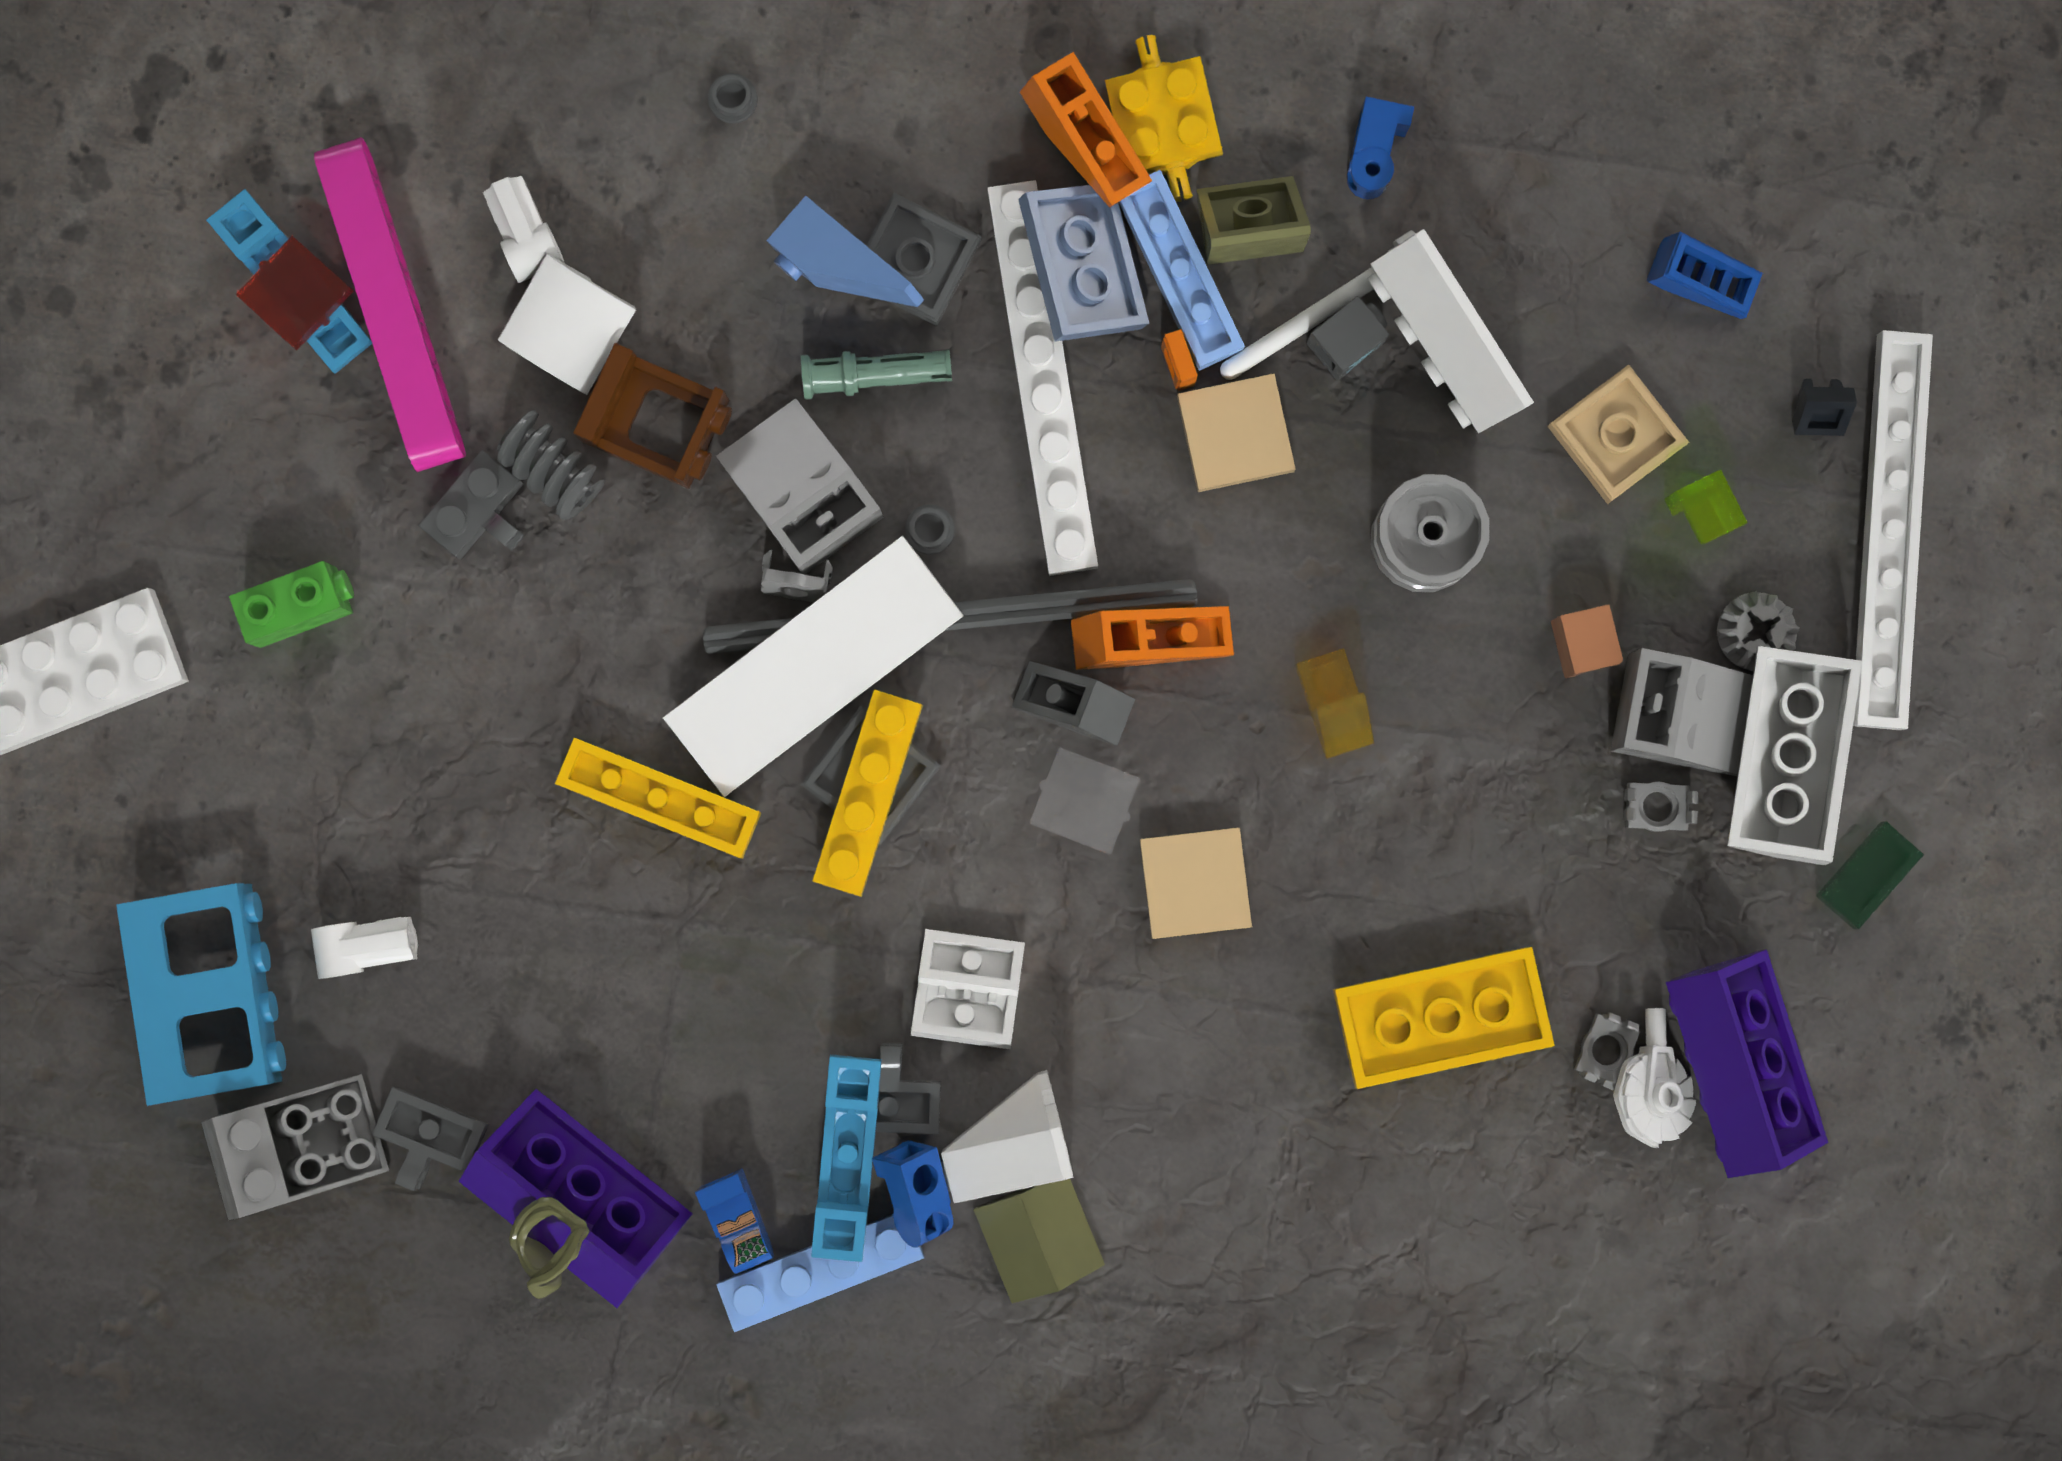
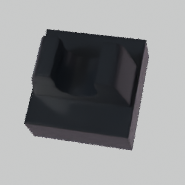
[1792,379,1857,436]

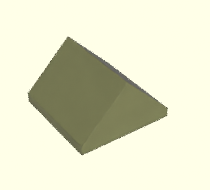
[1196,176,1311,265]
[973,1179,1105,1304]

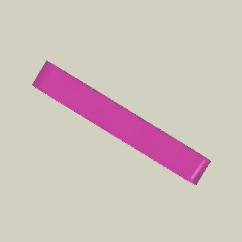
[314,137,466,472]

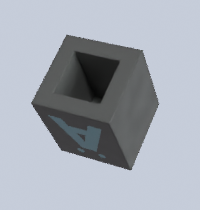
[1306,296,1389,381]

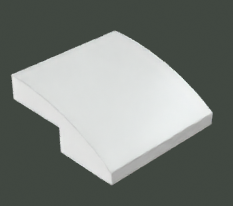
[498,253,636,395]
[911,929,1025,1049]

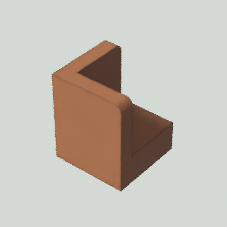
[1551,605,1623,678]

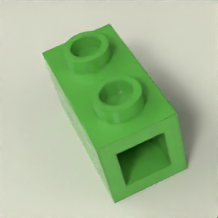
[229,561,354,648]

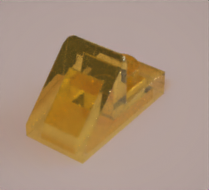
[1295,648,1374,759]

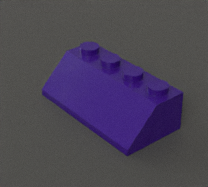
[1666,949,1828,1178]
[458,1089,693,1308]

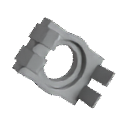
[761,550,833,602]
[1623,782,1698,832]
[1574,1012,1640,1090]

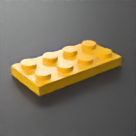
[1333,947,1555,1089]

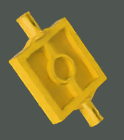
[1105,35,1223,202]

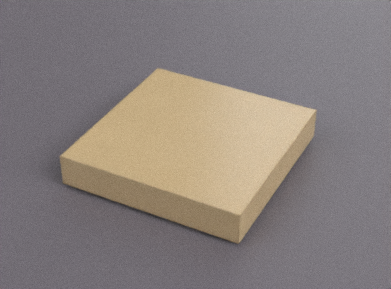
[1547,365,1690,504]
[1177,374,1296,492]
[1140,827,1252,939]

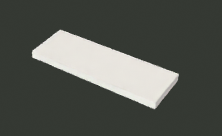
[663,535,964,797]

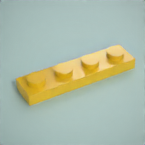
[812,689,923,897]
[555,738,761,859]

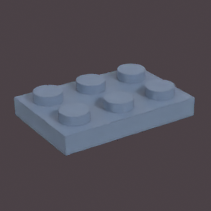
[1018,185,1149,342]

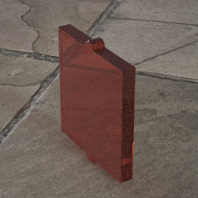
[235,236,354,351]

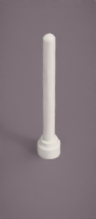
[1220,230,1416,380]

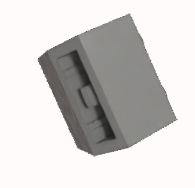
[716,398,884,575]
[1611,648,1753,777]
[201,1074,389,1220]

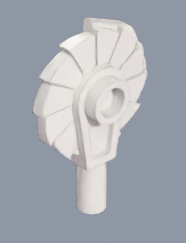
[1613,1008,1696,1148]

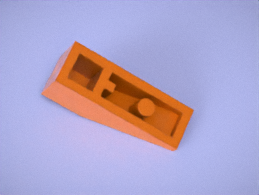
[1020,52,1152,208]
[1071,606,1234,670]

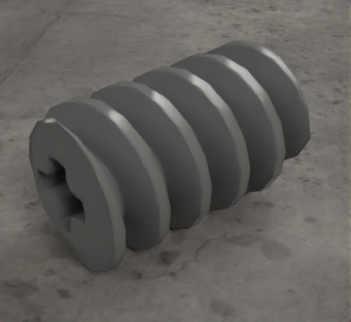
[497,410,606,520]

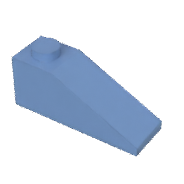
[766,196,924,307]

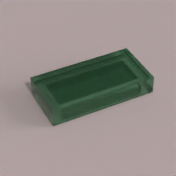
[1816,821,1924,929]

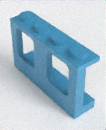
[116,883,286,1106]

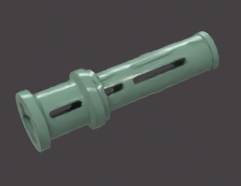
[801,349,952,400]

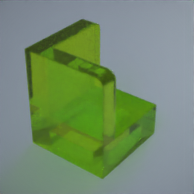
[1664,469,1748,544]

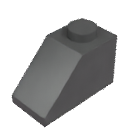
[1012,661,1135,746]

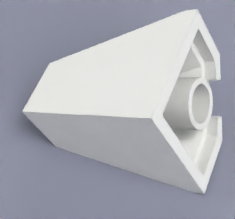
[941,1070,1073,1203]

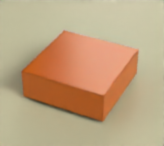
[1161,329,1198,391]

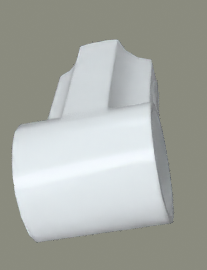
[483,176,565,283]
[311,917,418,979]

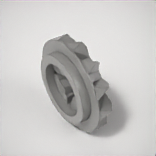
[1717,591,1800,671]

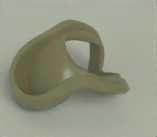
[509,1197,589,1299]

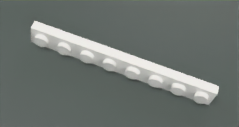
[988,180,1098,576]
[1853,330,1933,730]

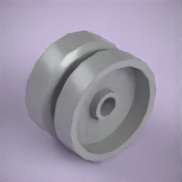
[1371,474,1489,592]

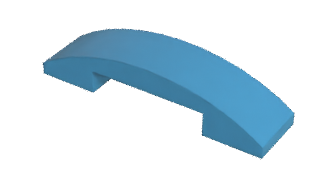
[206,189,372,374]
[811,1054,882,1262]

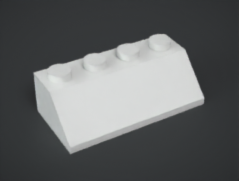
[1367,229,1534,433]
[1727,646,1863,865]

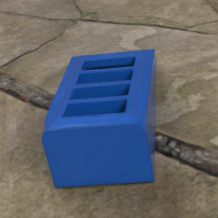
[1647,231,1763,319]

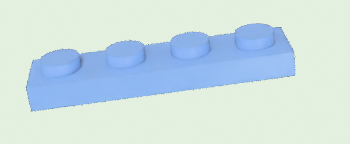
[1118,170,1245,371]
[716,1214,925,1332]

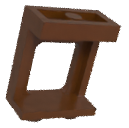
[573,343,732,489]

